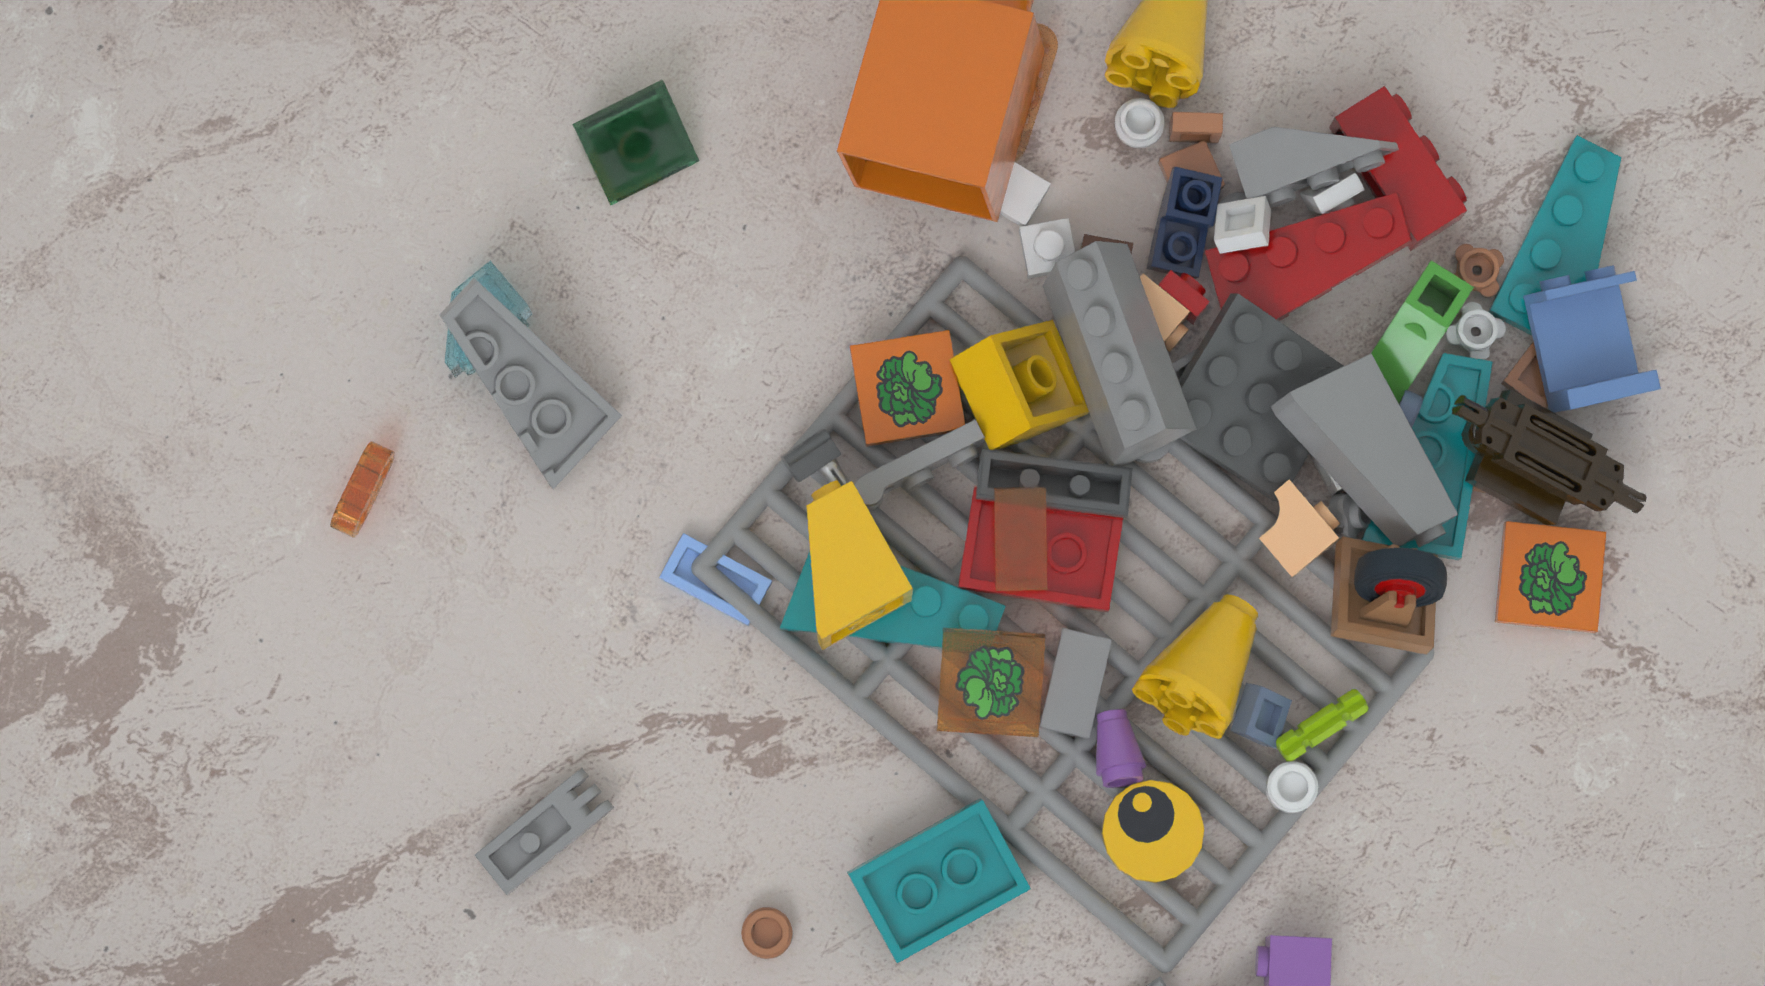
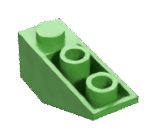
[1371,260,1474,404]

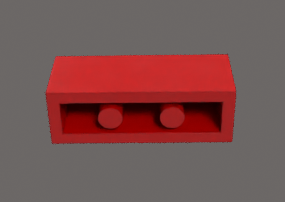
[1329,86,1467,251]

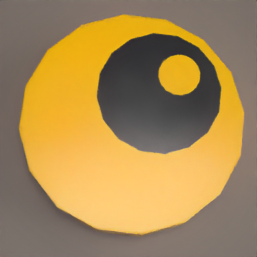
[1101,780,1204,883]

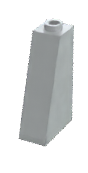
[1271,354,1458,547]

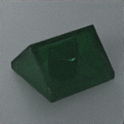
[572,80,699,206]

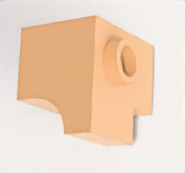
[1259,479,1340,578]

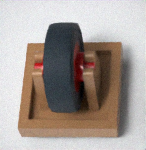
[1331,536,1447,655]

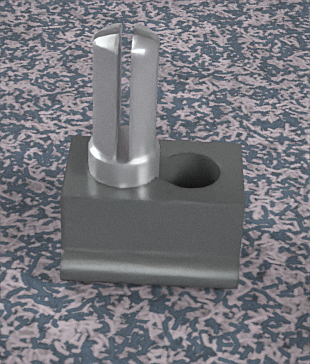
[781,429,849,485]

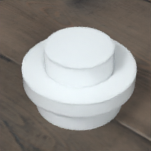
[1114,98,1165,148]

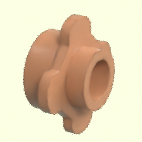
[1454,244,1504,298]

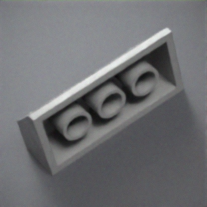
[1043,241,1196,467]

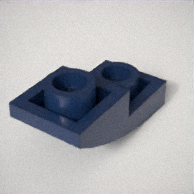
[1146,167,1222,279]

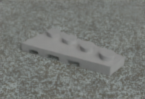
[440,278,622,489]

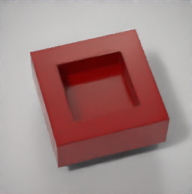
[1158,270,1210,325]

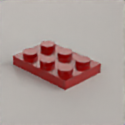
[958,487,1123,613]

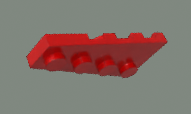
[1205,192,1413,321]

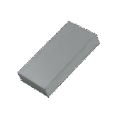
[1039,628,1112,739]

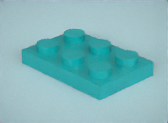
[847,798,1031,963]

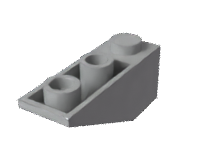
[1229,127,1399,208]

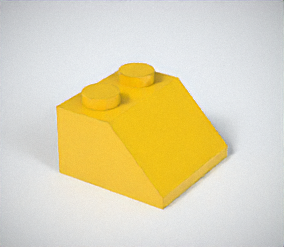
[949,320,1089,450]

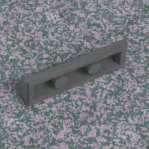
[976,449,1133,518]

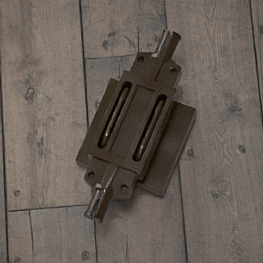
[1452,389,1647,525]

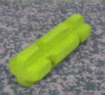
[1276,689,1369,762]

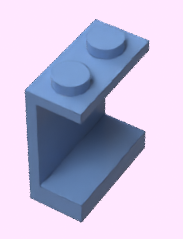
[1523,265,1661,413]

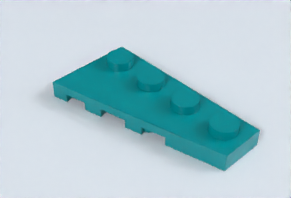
[1488,135,1622,336]
[1361,353,1493,560]
[780,551,1006,653]

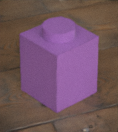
[1255,935,1332,986]

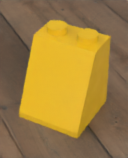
[806,480,913,650]

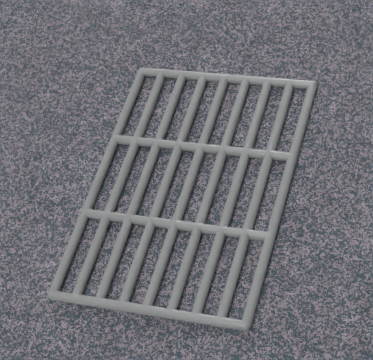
[691,256,1434,973]

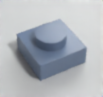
[1231,683,1292,749]

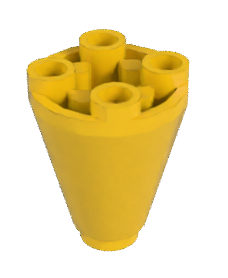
[1104,0,1208,108]
[1132,594,1258,739]

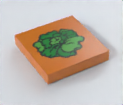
[850,330,965,447]
[1495,521,1606,633]

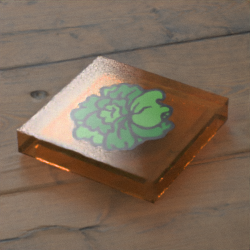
[937,628,1046,737]

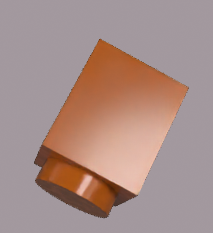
[837,0,1045,222]

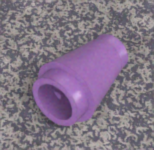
[1096,709,1146,788]

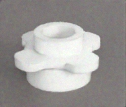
[1446,302,1506,360]

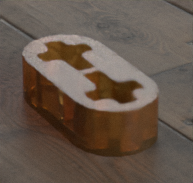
[330,441,395,538]

